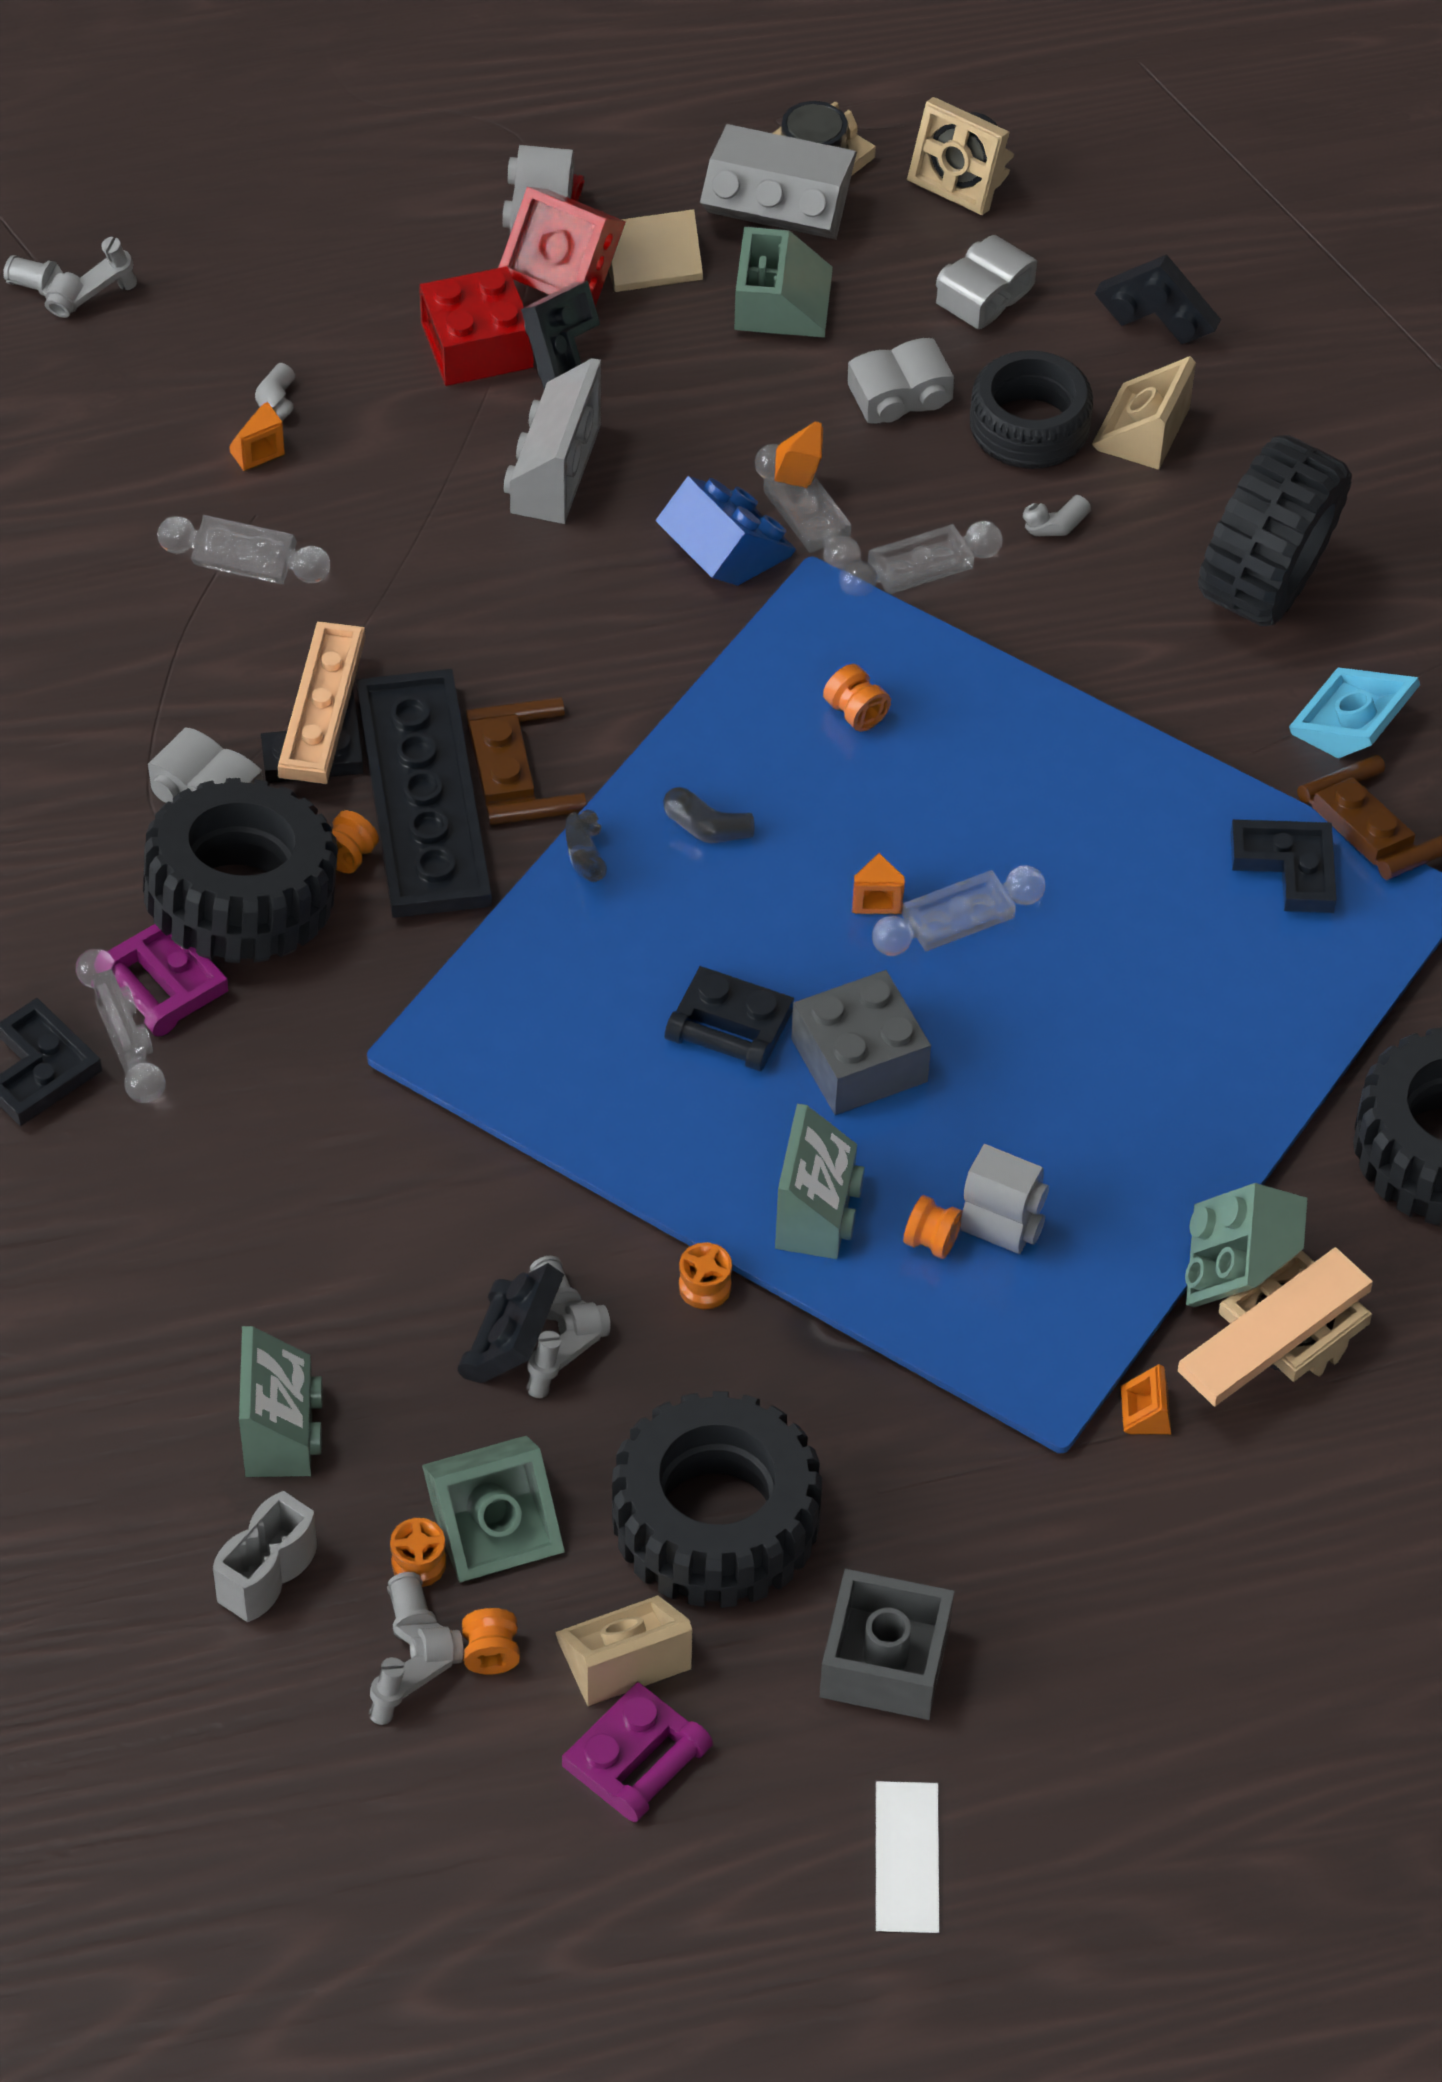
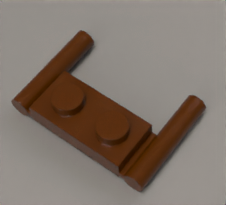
[466,697,587,826]
[1297,755,1442,880]

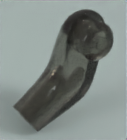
[663,787,755,843]
[565,810,607,882]

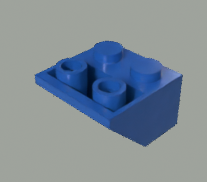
[655,476,796,586]

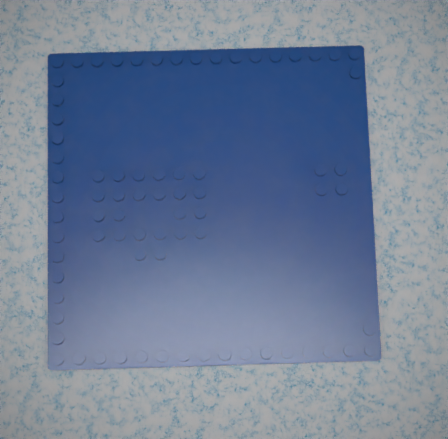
[367,557,1442,1453]

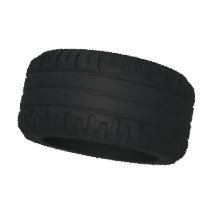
[970,350,1093,469]

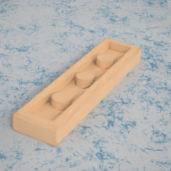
[278,621,365,784]
[1178,1247,1373,1407]

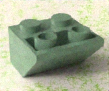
[734,227,833,337]
[1185,1183,1307,1307]

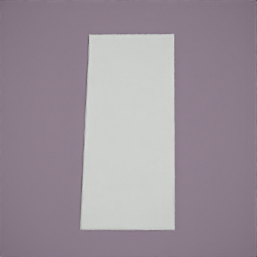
[876,1781,939,1933]

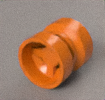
[823,664,891,732]

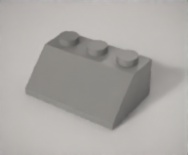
[700,124,857,240]
[504,358,601,524]

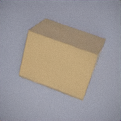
[609,209,703,292]
[1092,356,1196,470]
[556,1596,692,1706]

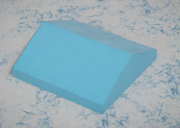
[1289,667,1420,758]

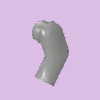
[255,363,295,421]
[1023,495,1091,536]

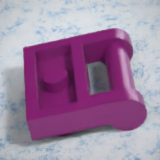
[95,924,229,1037]
[562,1682,713,1822]

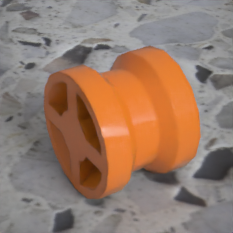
[332,810,379,874]
[903,1195,963,1259]
[679,1242,732,1310]
[390,1518,446,1587]
[462,1608,520,1675]

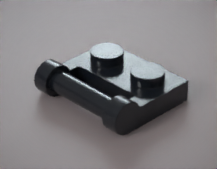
[664,966,794,1072]
[457,1263,565,1383]

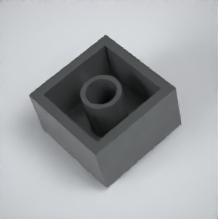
[791,970,931,1115]
[819,1569,954,1720]

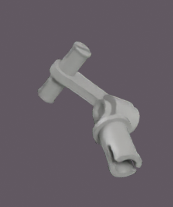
[4,237,137,318]
[526,1256,610,1398]
[369,1572,463,1725]

